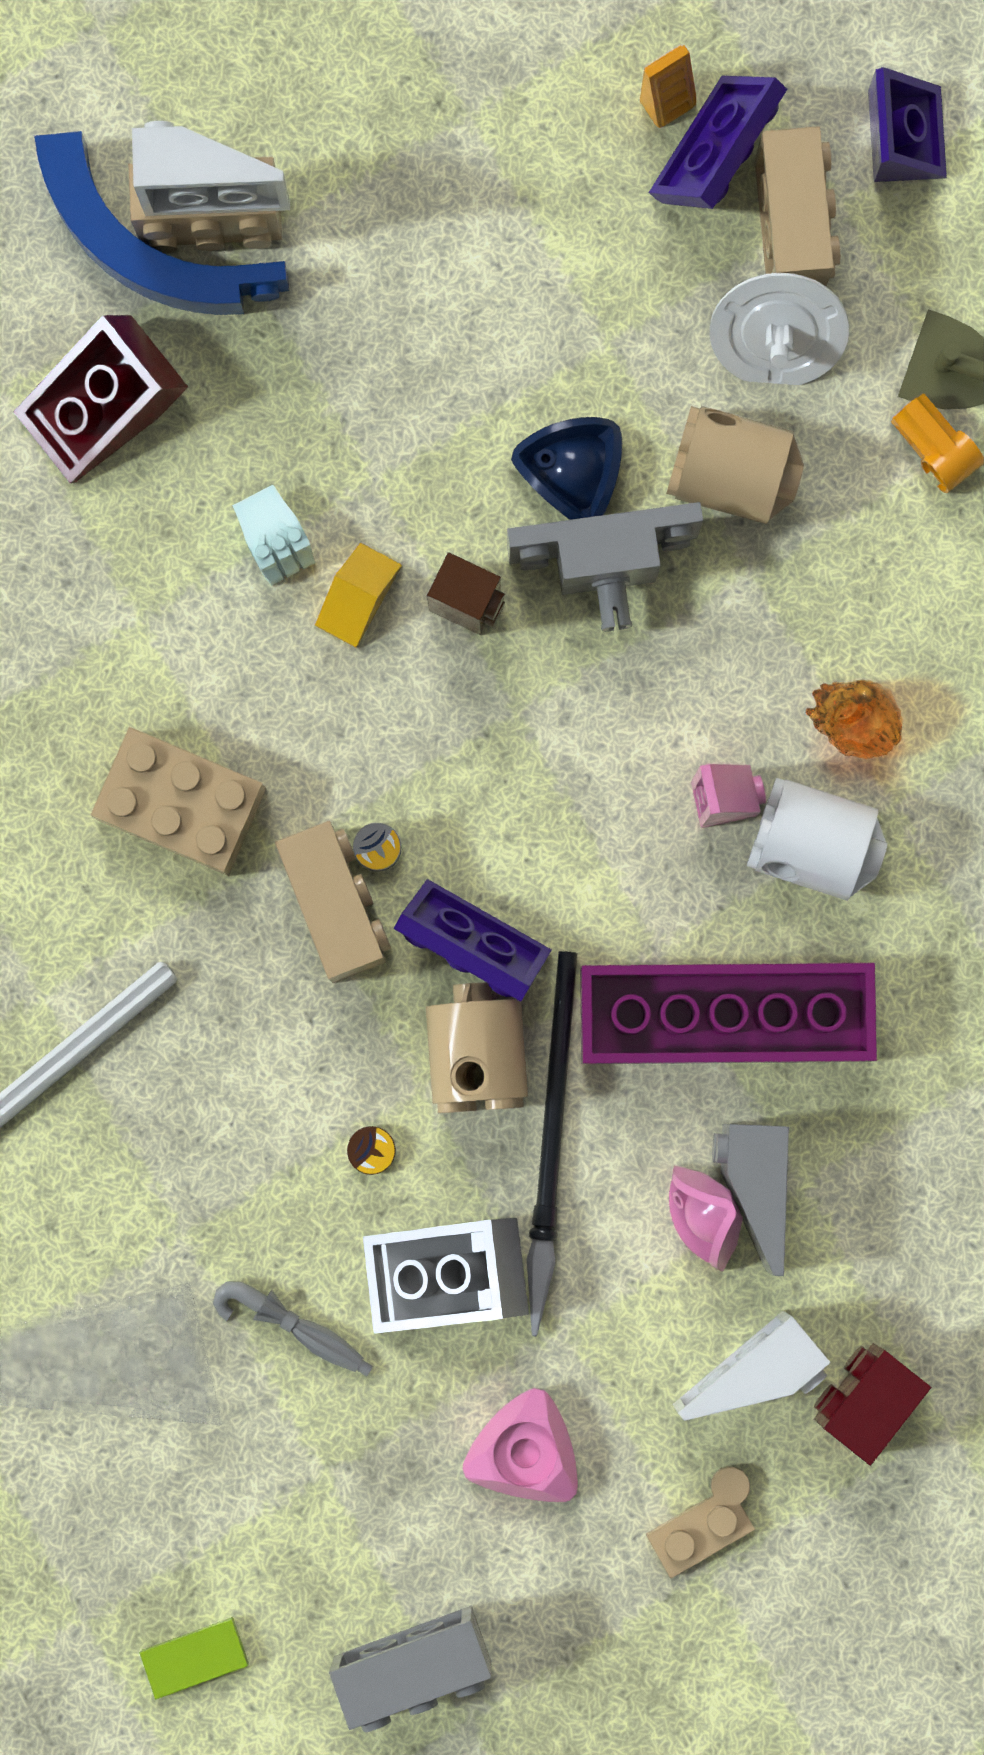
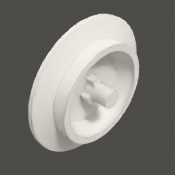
[710,273,849,385]

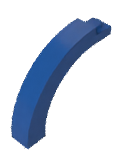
[34,131,289,315]

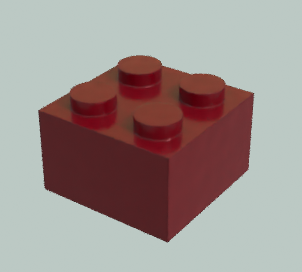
[814,1343,932,1466]

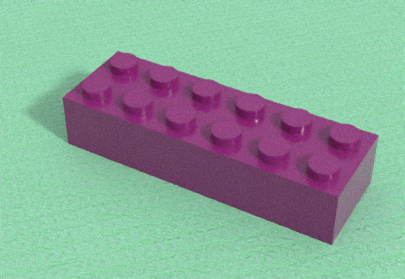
[580,963,877,1064]

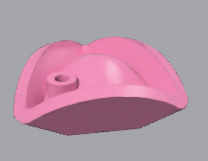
[669,1166,743,1271]
[463,1388,578,1502]

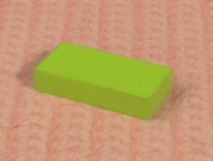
[139,1617,249,1700]

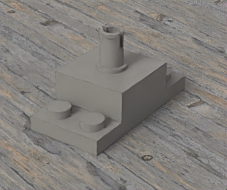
[507,502,703,632]

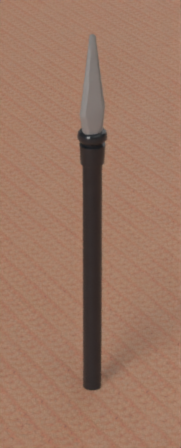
[527,951,578,1337]

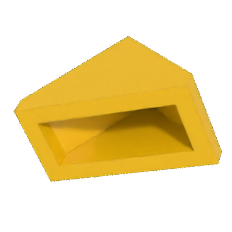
[315,543,402,648]

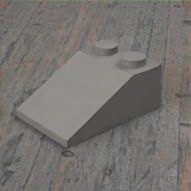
[712,1124,789,1276]
[363,1218,529,1333]

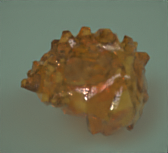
[805,679,903,759]

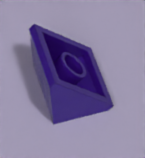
[868,67,947,182]

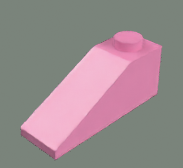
[691,764,766,828]

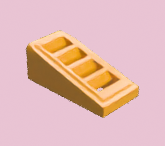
[640,45,696,128]

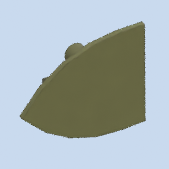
[898,309,984,409]

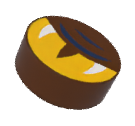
[347,1126,396,1175]

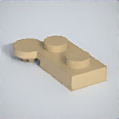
[646,1466,755,1579]

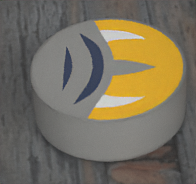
[353,823,401,872]

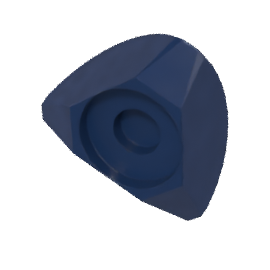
[511,417,622,520]

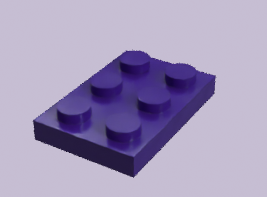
[648,75,788,209]
[393,879,552,1002]

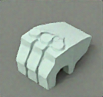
[232,485,315,585]

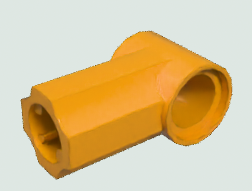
[891,393,984,493]

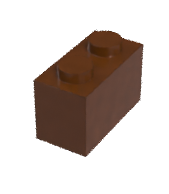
[427,552,505,635]

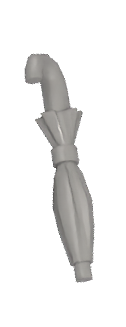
[213,1281,373,1377]

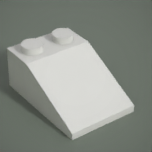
[132,121,290,216]
[672,1311,831,1421]

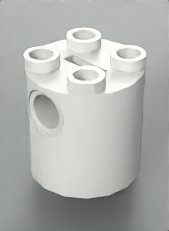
[747,778,888,901]

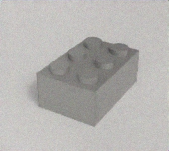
[329,1605,491,1732]

